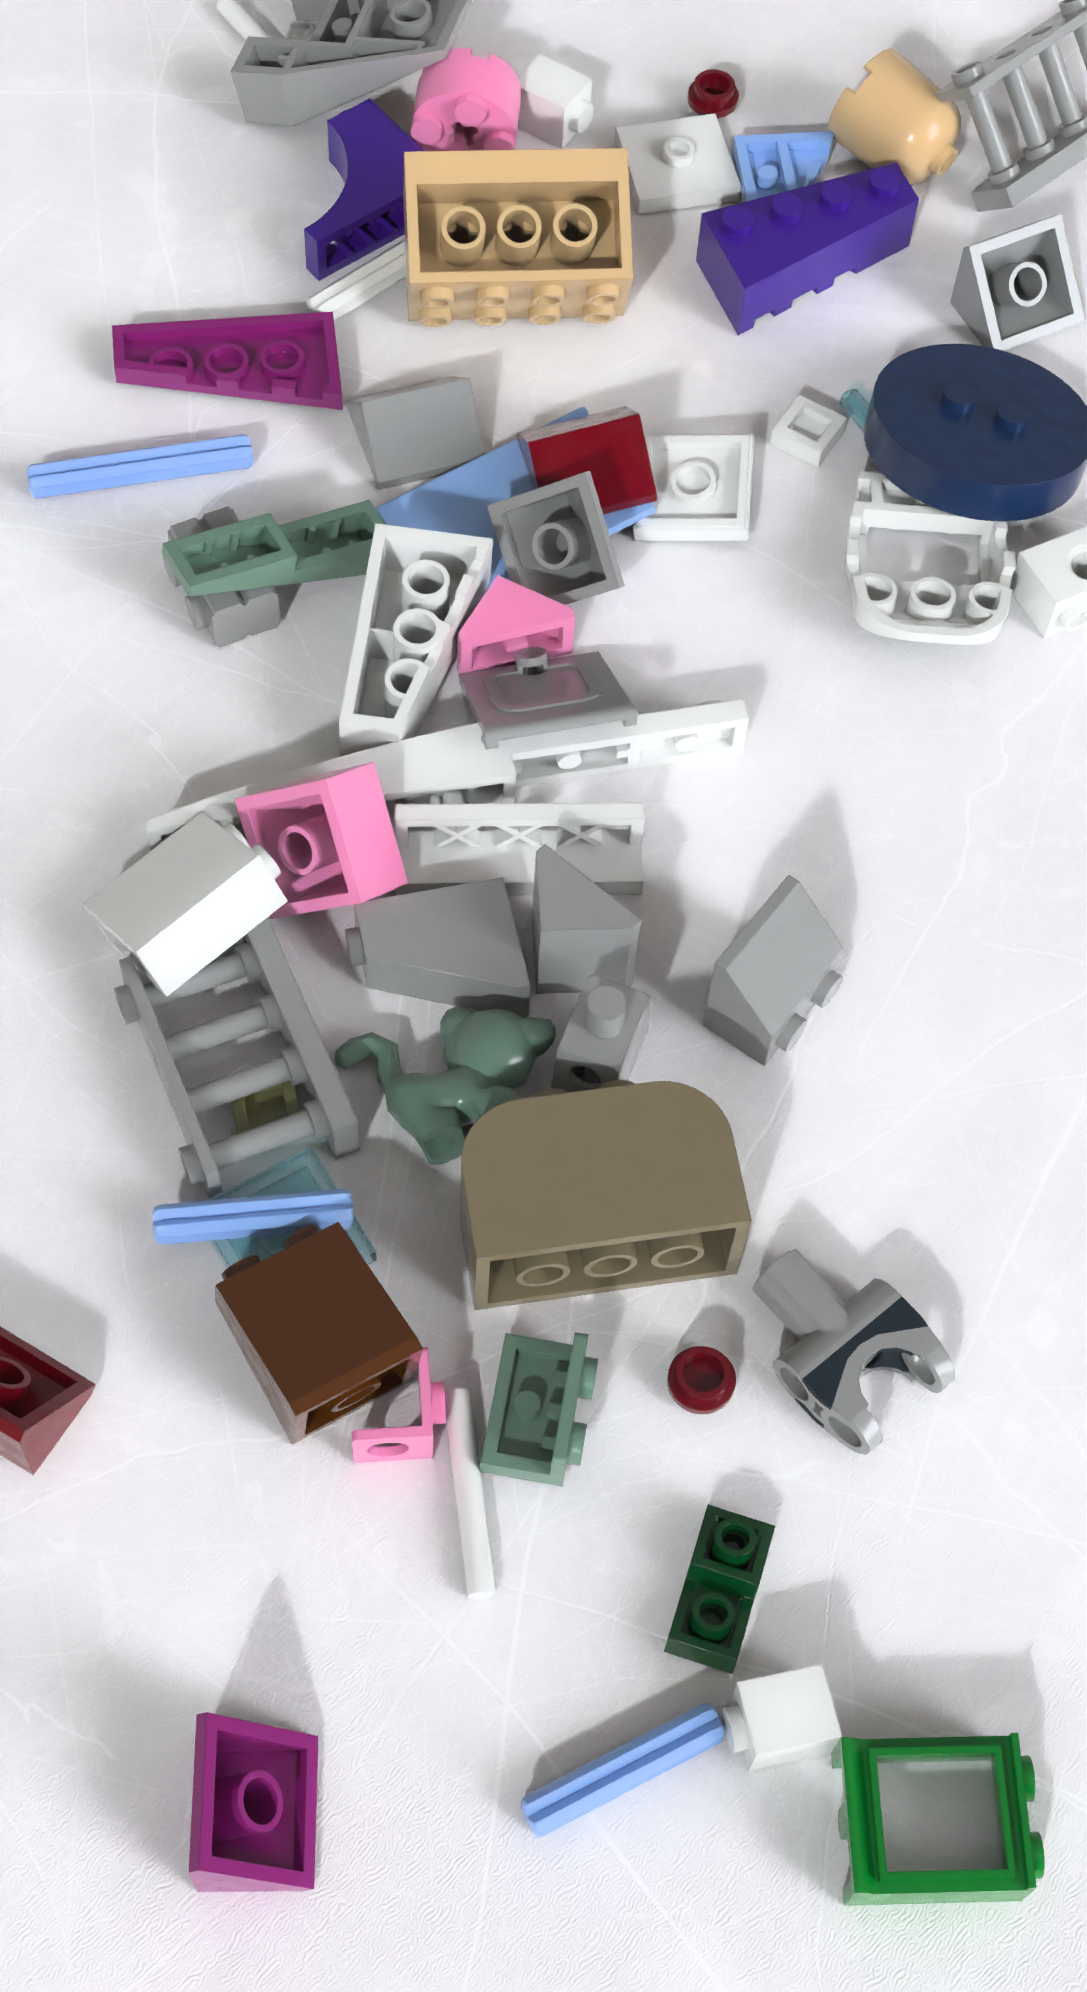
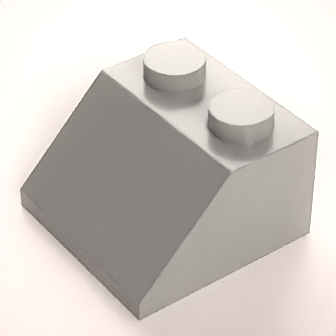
[702,875,844,1066]

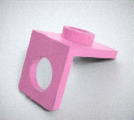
[352,1347,446,1463]

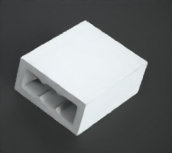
[83,812,288,996]

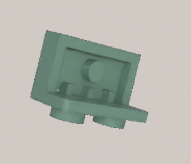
[480,1332,598,1487]

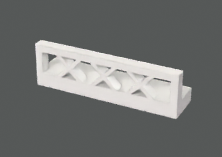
[395,803,645,896]

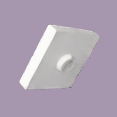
[614,113,742,214]
[633,434,754,541]

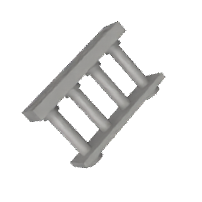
[934,0,1087,212]
[114,917,360,1200]

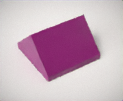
[189,1712,318,1892]

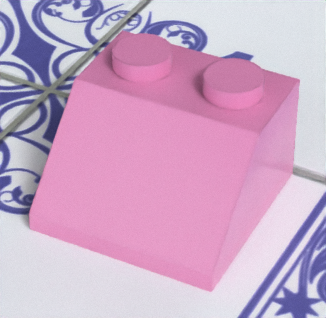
[234,762,408,919]

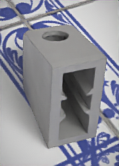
[551,975,651,1093]

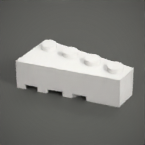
[339,523,493,757]

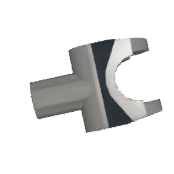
[752,1249,955,1455]

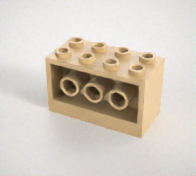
[403,148,634,327]

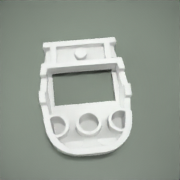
[845,471,1016,645]

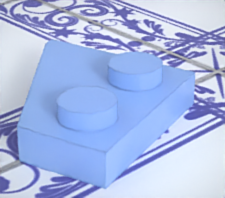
[732,131,834,203]

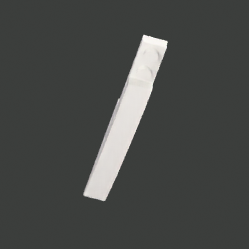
[145,699,749,851]

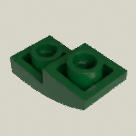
[664,1504,775,1674]

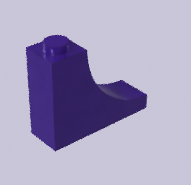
[304,98,424,281]

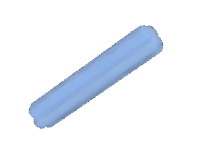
[153,1188,354,1245]
[521,1703,726,1836]

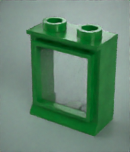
[831,1733,1045,1906]

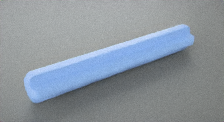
[27,434,253,499]

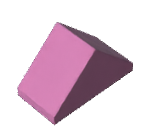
[457,575,575,674]

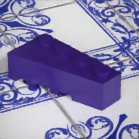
[696,162,919,335]

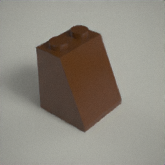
[215,1222,423,1445]

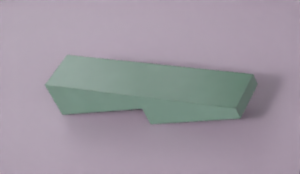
[162,500,386,597]

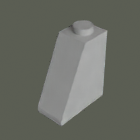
[345,877,531,1017]

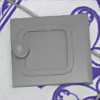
[458,647,638,750]

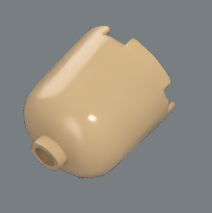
[827,48,961,186]

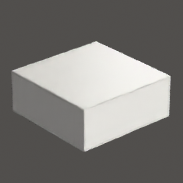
[770,394,847,468]

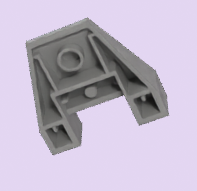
[231,0,472,126]

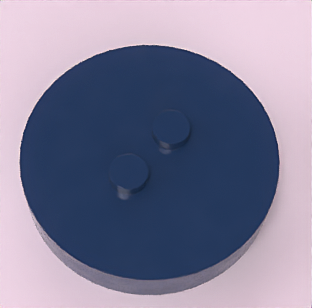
[863,344,1087,522]

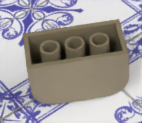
[460,1080,752,1310]

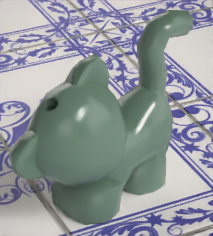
[335,1007,556,1165]

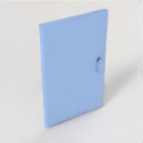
[375,407,655,596]

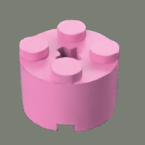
[411,48,521,151]

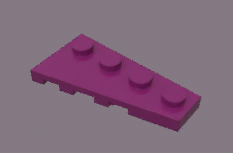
[112,311,343,410]

